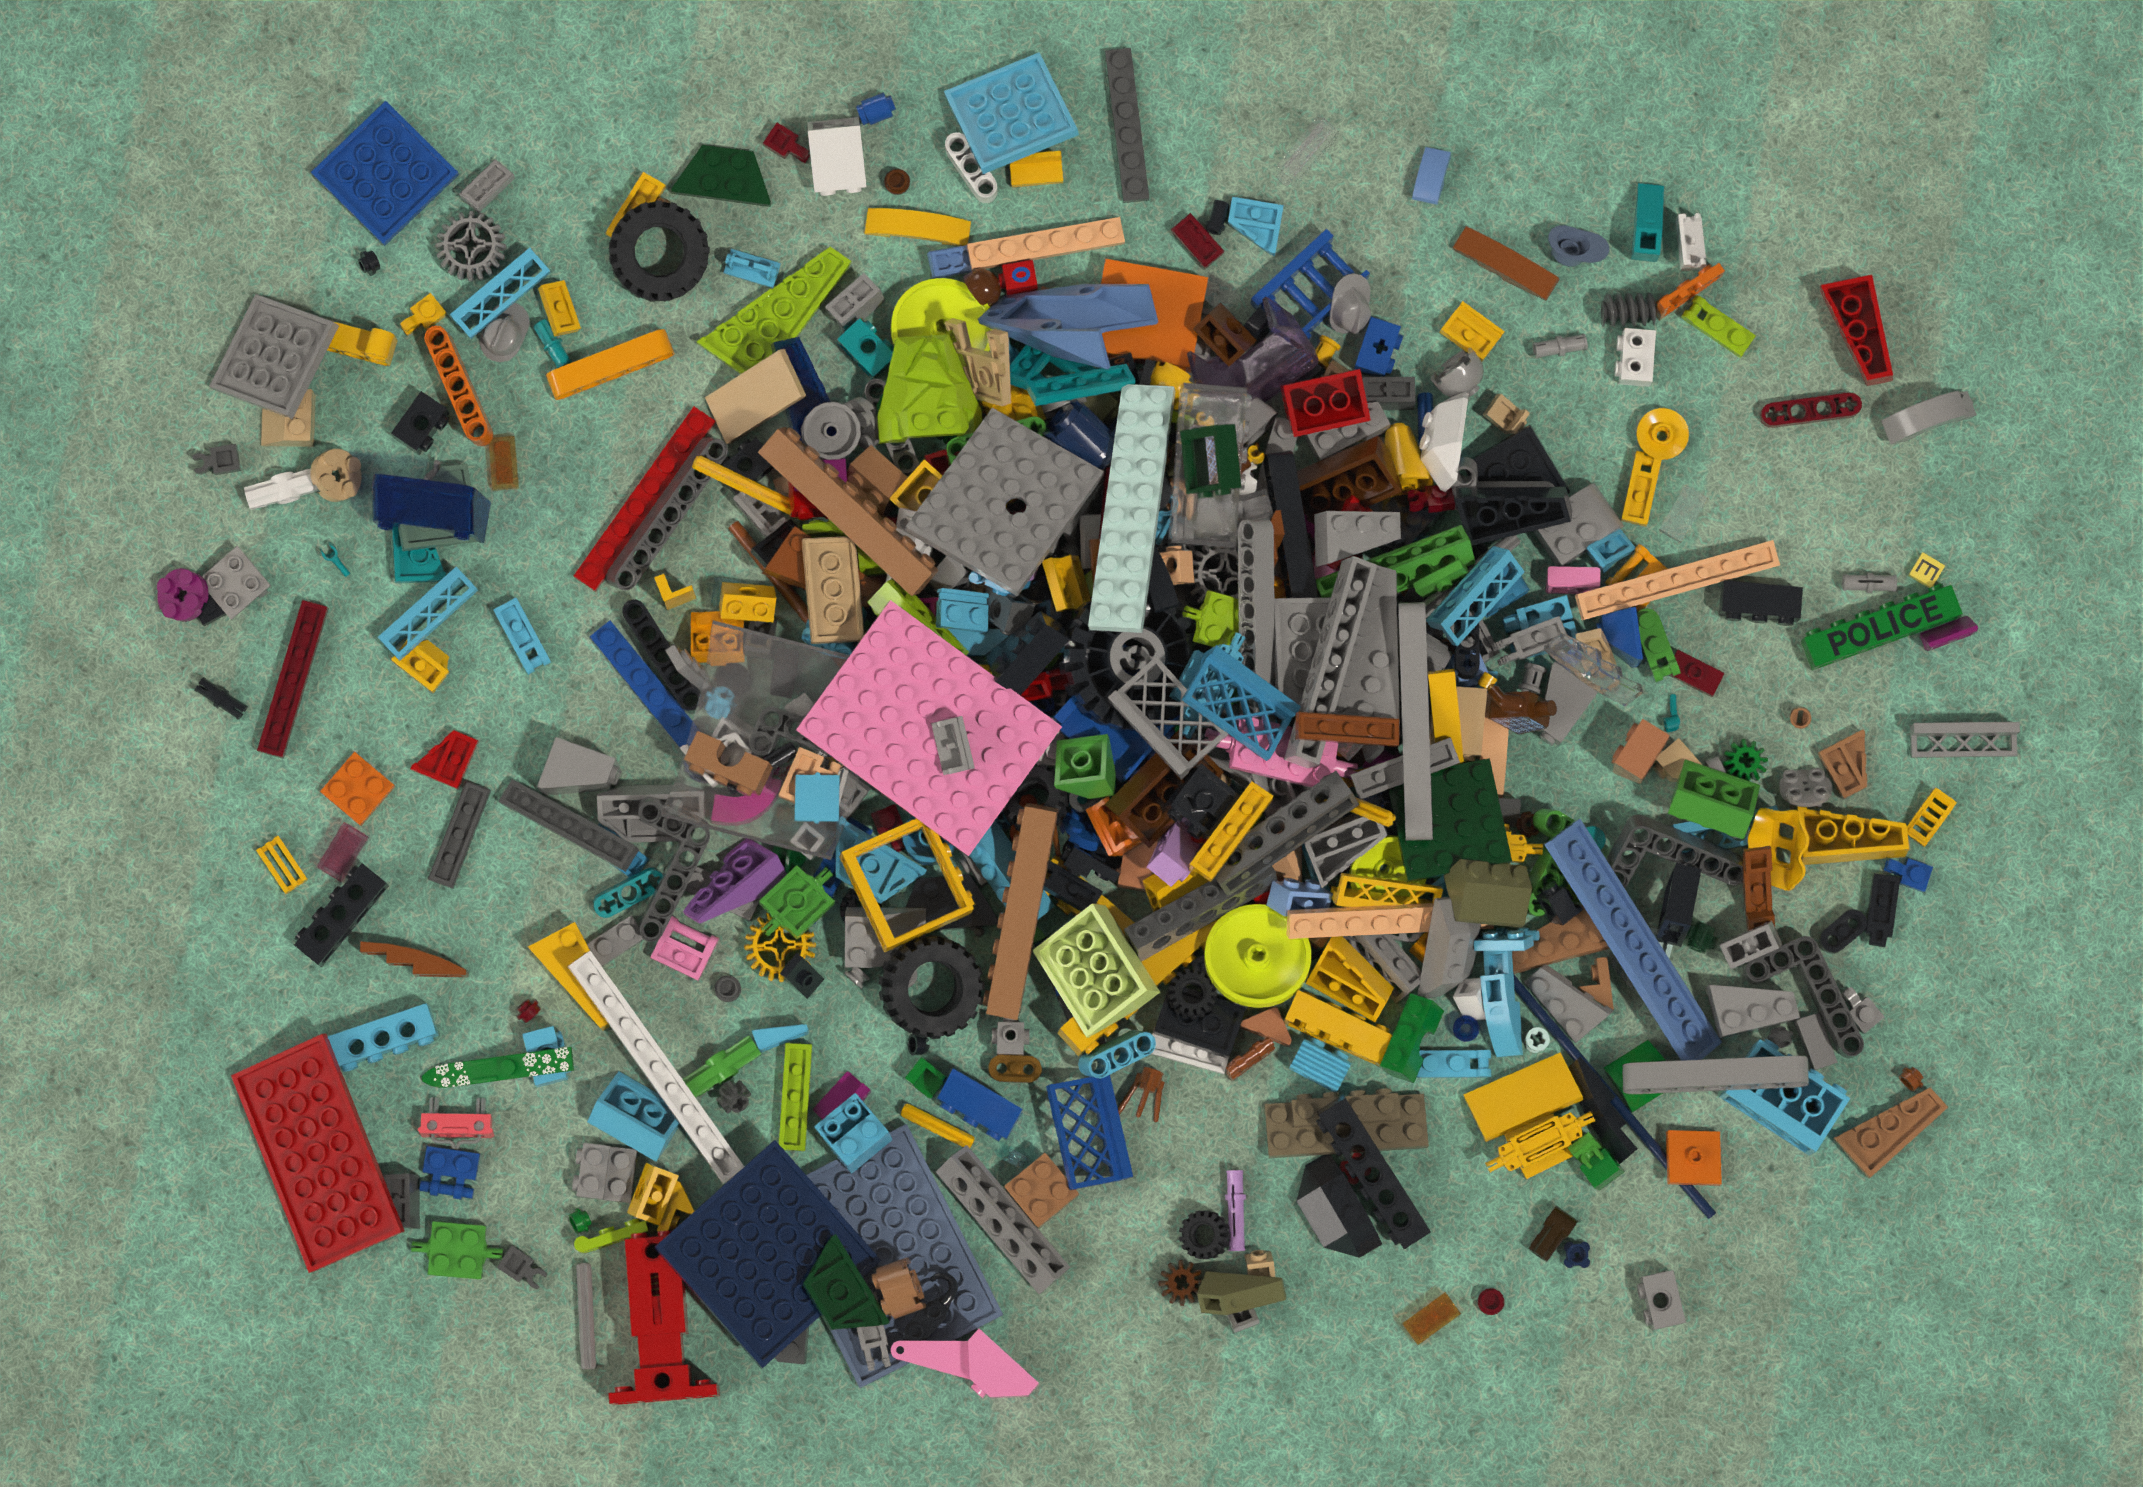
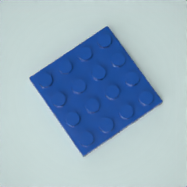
[311,101,459,246]

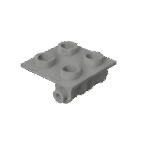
[202,546,271,620]

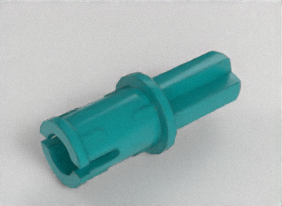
[534,319,572,368]

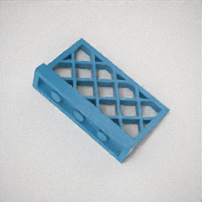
[1182,645,1301,761]

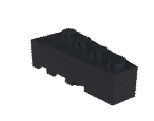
[1455,487,1573,546]

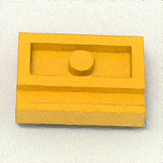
[1439,301,1505,362]

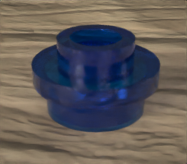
[1453,1015,1480,1042]

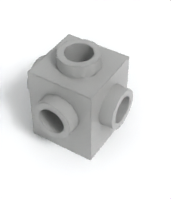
[992,1017,1030,1056]

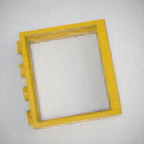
[839,819,975,953]

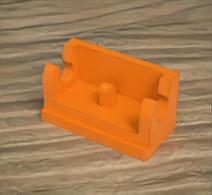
[1086,797,1142,856]

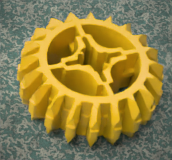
[744,913,816,982]

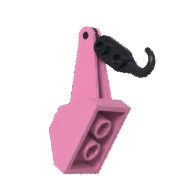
[891,1272,1039,1399]

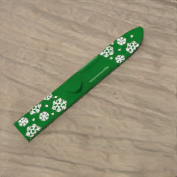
[422,1047,574,1088]

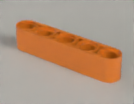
[424,326,493,446]

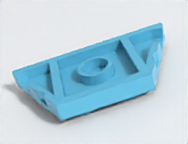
[836,818,927,904]

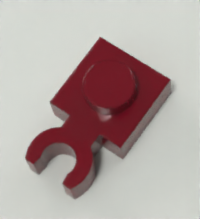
[1407,485,1455,513]

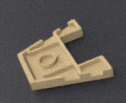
[945,318,1011,406]

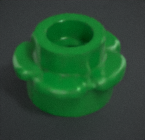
[569,1208,591,1234]

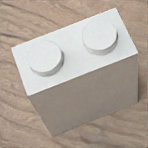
[807,117,866,196]

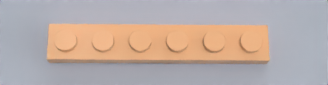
[967,217,1125,271]

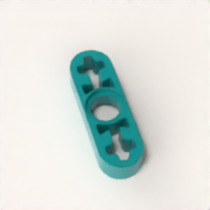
[593,867,663,918]

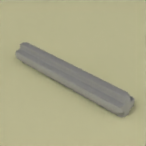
[576,1263,596,1370]

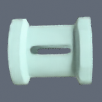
[1524,1027,1550,1053]

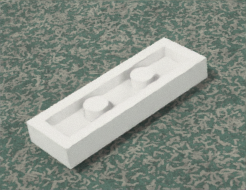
[1151,1027,1228,1075]

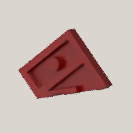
[410,730,479,790]

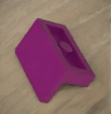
[813,1072,871,1120]

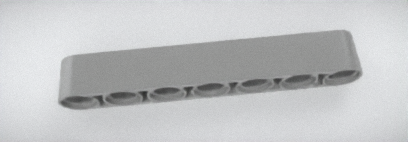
[1622,1056,1809,1094]

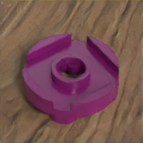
[157,568,209,622]

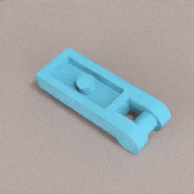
[493,598,551,675]
[1417,1050,1491,1078]

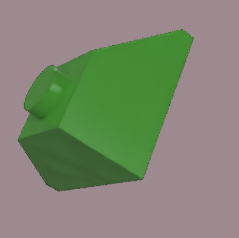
[1054,734,1116,799]

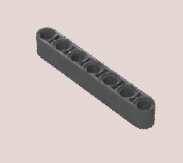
[607,437,728,590]

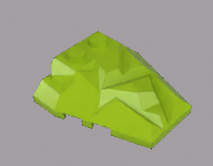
[877,334,982,444]

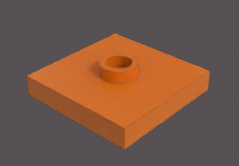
[1666,1130,1722,1186]

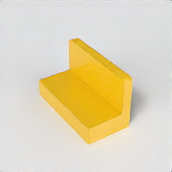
[1010,151,1063,187]
[654,574,696,610]

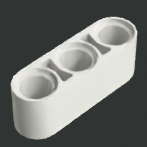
[945,133,997,203]

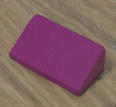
[1920,616,1979,652]

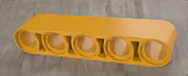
[546,329,675,400]

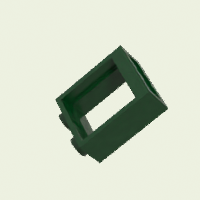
[1180,424,1242,499]

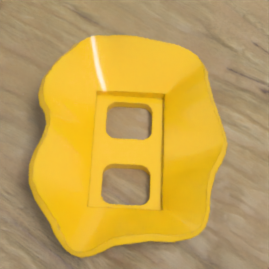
[1748,808,1809,891]

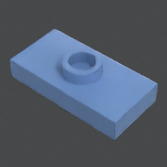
[927,245,972,279]

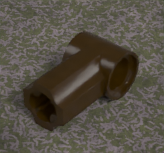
[1528,1205,1578,1262]

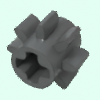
[716,1080,751,1114]

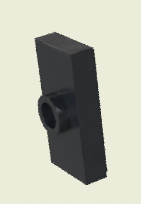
[780,953,824,999]

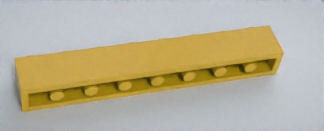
[1057,917,1221,1057]

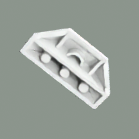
[1419,392,1469,492]

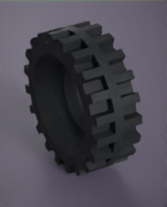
[609,201,710,302]

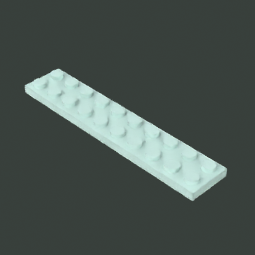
[1088,384,1176,633]

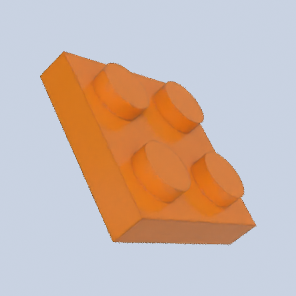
[320,751,395,826]

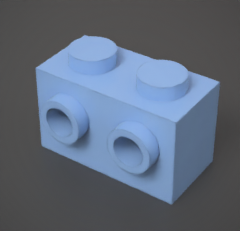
[1266,878,1333,917]

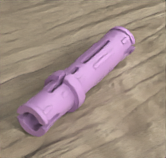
[1225,1170,1246,1251]

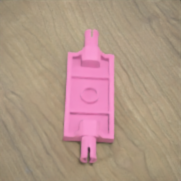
[1204,715,1358,787]

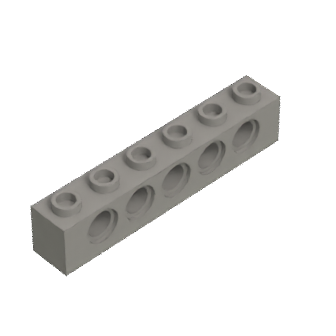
[936,1145,1071,1294]

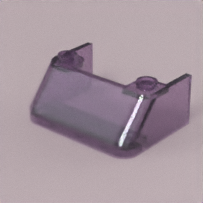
[1187,297,1318,413]

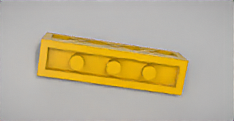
[1189,781,1274,882]
[1330,873,1443,907]

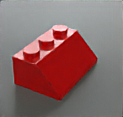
[1280,369,1371,437]

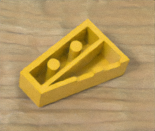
[1306,936,1394,1022]

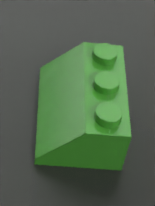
[1668,759,1760,839]

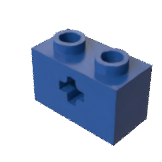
[1354,317,1404,377]

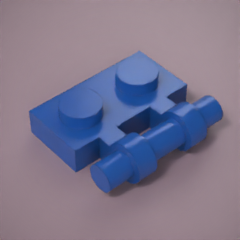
[420,1146,480,1200]

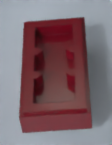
[1171,213,1225,270]
[1668,650,1725,697]

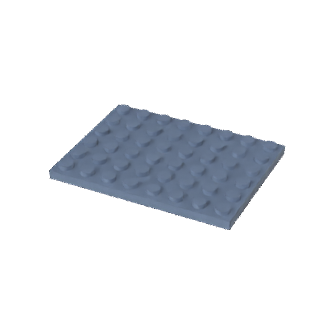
[807,1124,1003,1388]

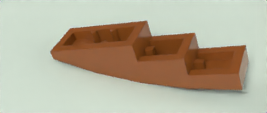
[1453,226,1560,301]
[360,941,469,978]

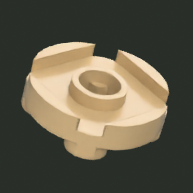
[310,449,362,502]

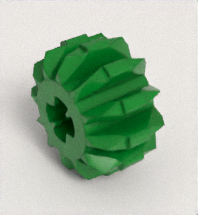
[1722,739,1768,781]

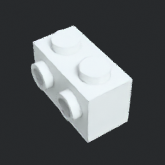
[1615,328,1656,387]

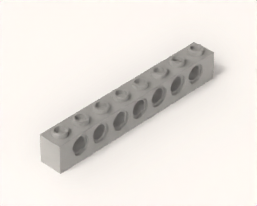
[1284,556,1377,769]

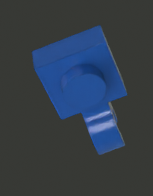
[1883,858,1933,892]

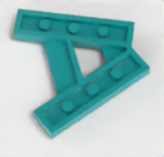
[1010,345,1135,406]

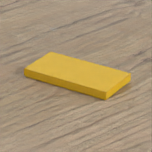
[1463,1052,1583,1142]

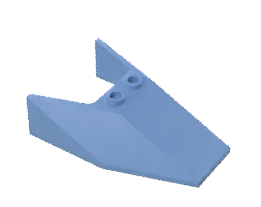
[978,284,1158,370]

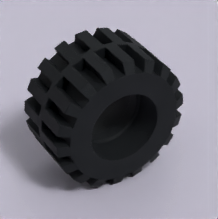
[1003,762,1069,832]

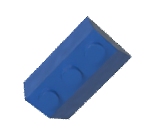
[937,1068,1023,1142]

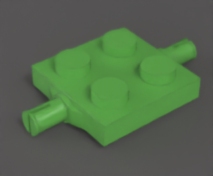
[759,865,835,940]
[411,1221,503,1279]

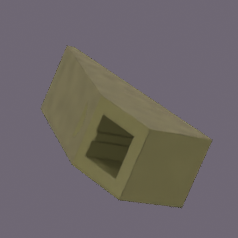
[1197,1271,1287,1315]

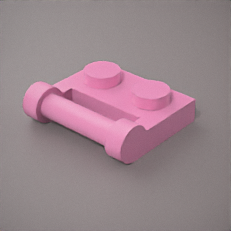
[650,916,719,981]

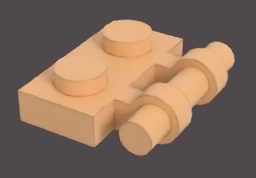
[779,747,841,804]

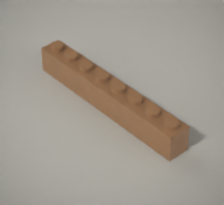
[758,427,939,596]
[983,803,1058,1020]

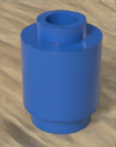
[856,92,896,125]

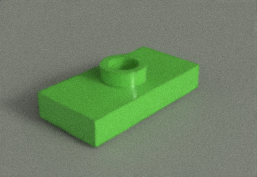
[1413,560,1469,598]

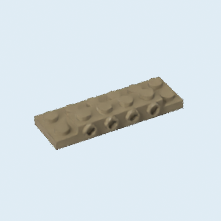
[1264,1088,1429,1158]

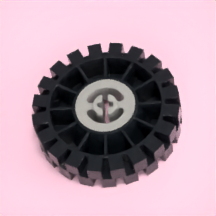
[1059,597,1205,731]

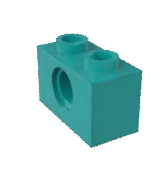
[837,318,894,380]

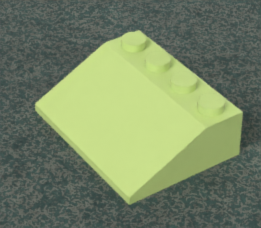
[1032,903,1160,1038]

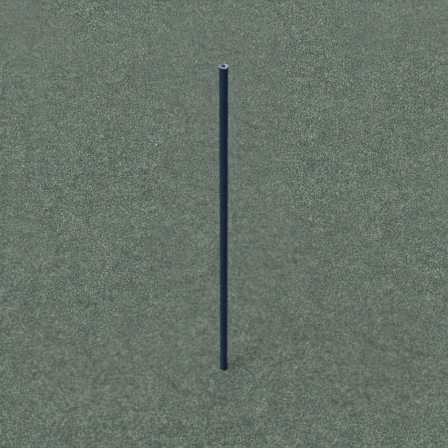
[1386,827,1716,1220]

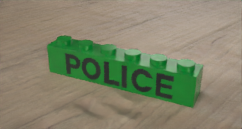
[1801,583,1963,671]

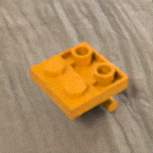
[691,611,745,665]

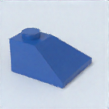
[1596,607,1643,668]

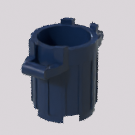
[1043,399,1118,470]

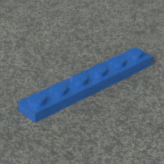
[590,620,701,747]

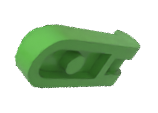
[1637,608,1681,682]

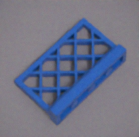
[1046,1075,1133,1190]

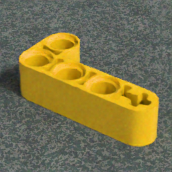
[327,322,398,366]

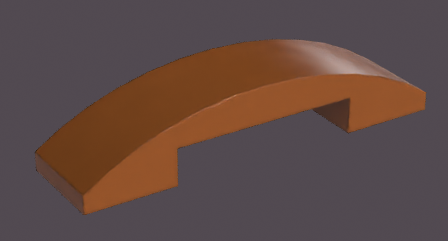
[1743,846,1775,931]

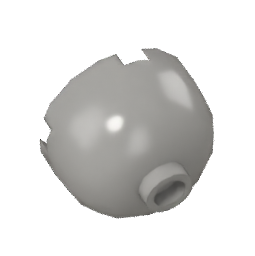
[1431,348,1484,398]

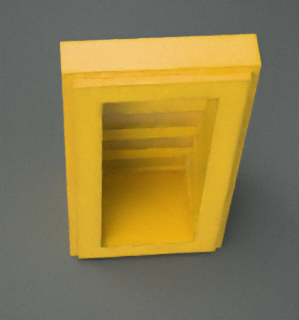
[1907,787,1957,847]

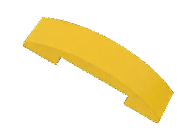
[864,208,971,246]

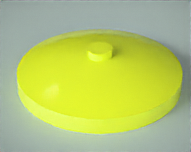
[891,278,993,367]
[1204,904,1311,1008]

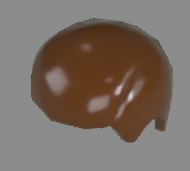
[963,268,1001,306]

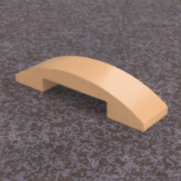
[1479,693,1509,798]

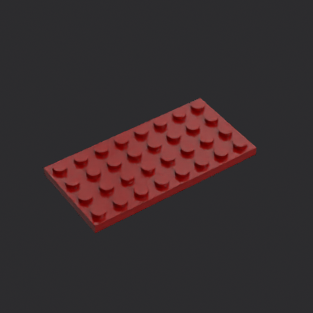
[231,1033,405,1273]

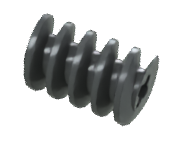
[1601,293,1656,327]

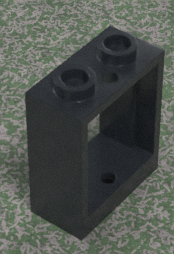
[1656,863,1702,947]

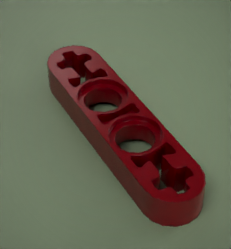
[1760,393,1862,428]

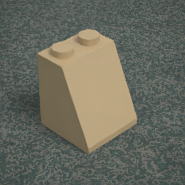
[1429,687,1487,763]

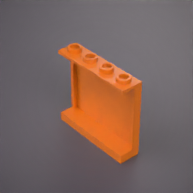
[1101,259,1208,373]

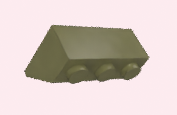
[1444,859,1532,928]

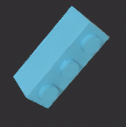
[587,1071,680,1162]

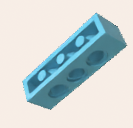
[328,1003,439,1072]

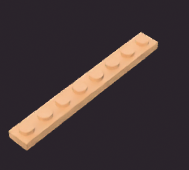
[1575,540,1780,620]
[1286,903,1494,939]

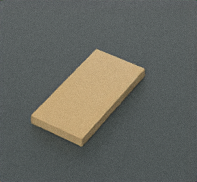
[705,349,806,444]
[802,536,864,644]

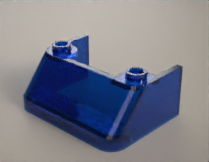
[372,474,491,543]

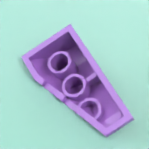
[683,838,787,924]

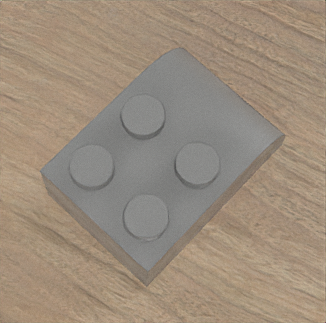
[1532,483,1625,567]

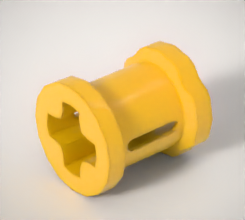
[1310,335,1341,370]

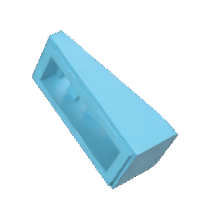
[752,1024,809,1052]

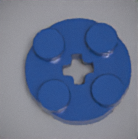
[1060,809,1105,851]

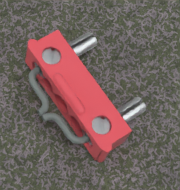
[418,1097,494,1149]

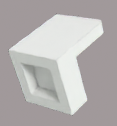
[1453,978,1486,1020]

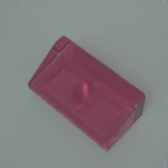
[317,822,369,882]

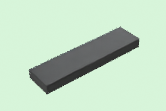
[428,781,491,889]

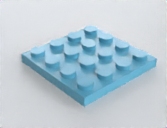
[944,52,1079,174]

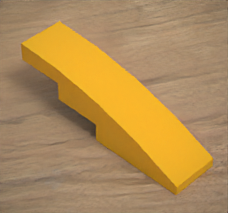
[1428,669,1464,764]

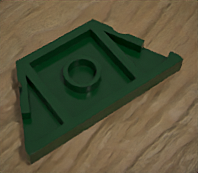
[671,145,771,207]
[802,1234,890,1330]

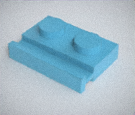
[936,588,989,633]

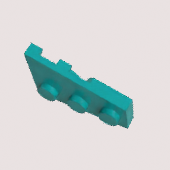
[391,503,446,583]

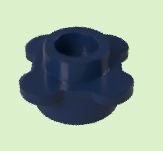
[1564,1242,1590,1268]

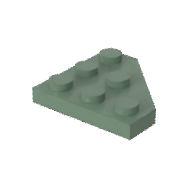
[398,463,481,551]

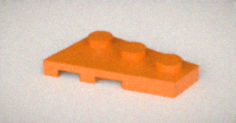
[1656,263,1725,321]

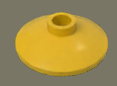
[1636,408,1689,460]

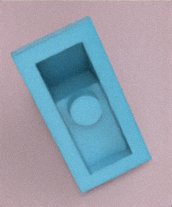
[1587,529,1635,574]

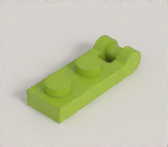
[1681,295,1756,358]
[574,1218,650,1254]

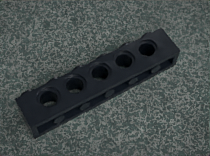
[1316,1094,1431,1249]

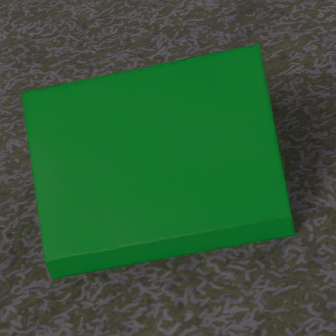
[1603,1040,1666,1113]

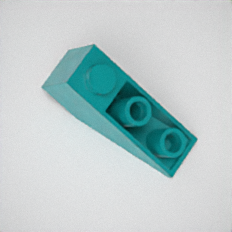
[1631,183,1664,262]

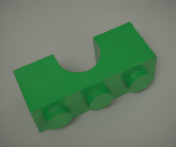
[1380,993,1444,1083]

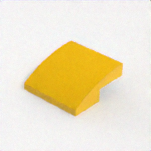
[1042,555,1091,612]

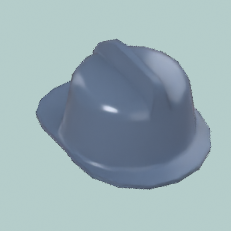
[1548,225,1609,267]

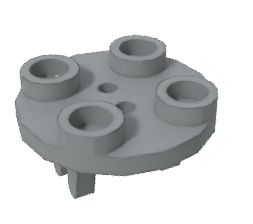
[1779,768,1832,809]

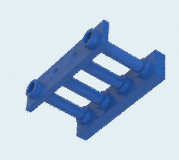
[1250,229,1370,348]

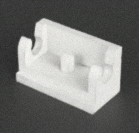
[1675,213,1707,271]

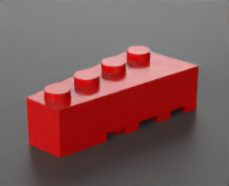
[1820,274,1893,386]

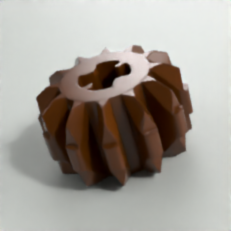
[1159,1260,1202,1306]

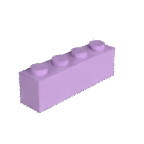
[1147,821,1204,887]

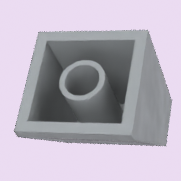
[537,737,622,795]

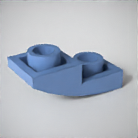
[1412,147,1451,205]

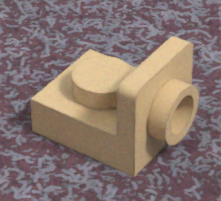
[1245,1250,1275,1277]

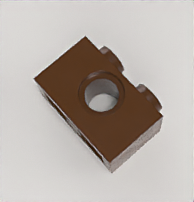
[1193,302,1257,367]

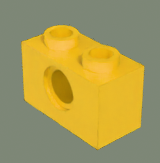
[719,582,776,622]
[627,1163,679,1226]

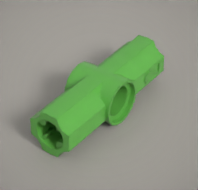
[682,1036,762,1098]

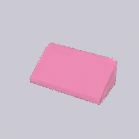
[1545,566,1600,594]

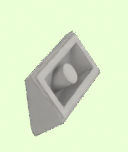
[1794,1013,1838,1070]

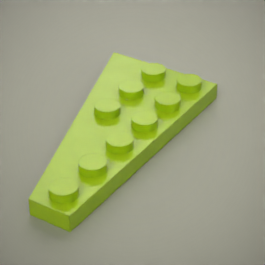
[696,246,852,374]

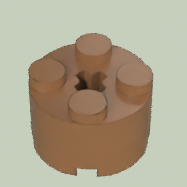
[872,1257,926,1319]

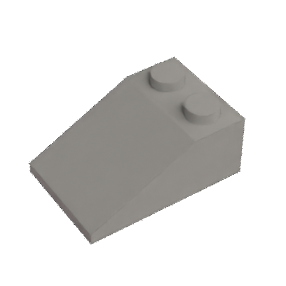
[845,907,926,968]

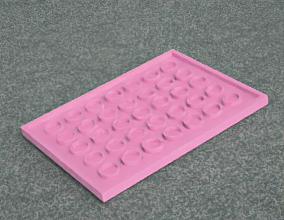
[796,600,1062,856]

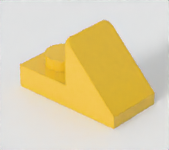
[657,1181,695,1232]

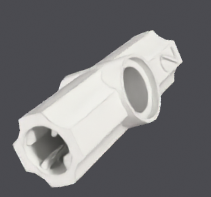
[244,468,320,510]

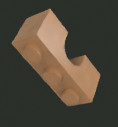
[684,731,773,797]

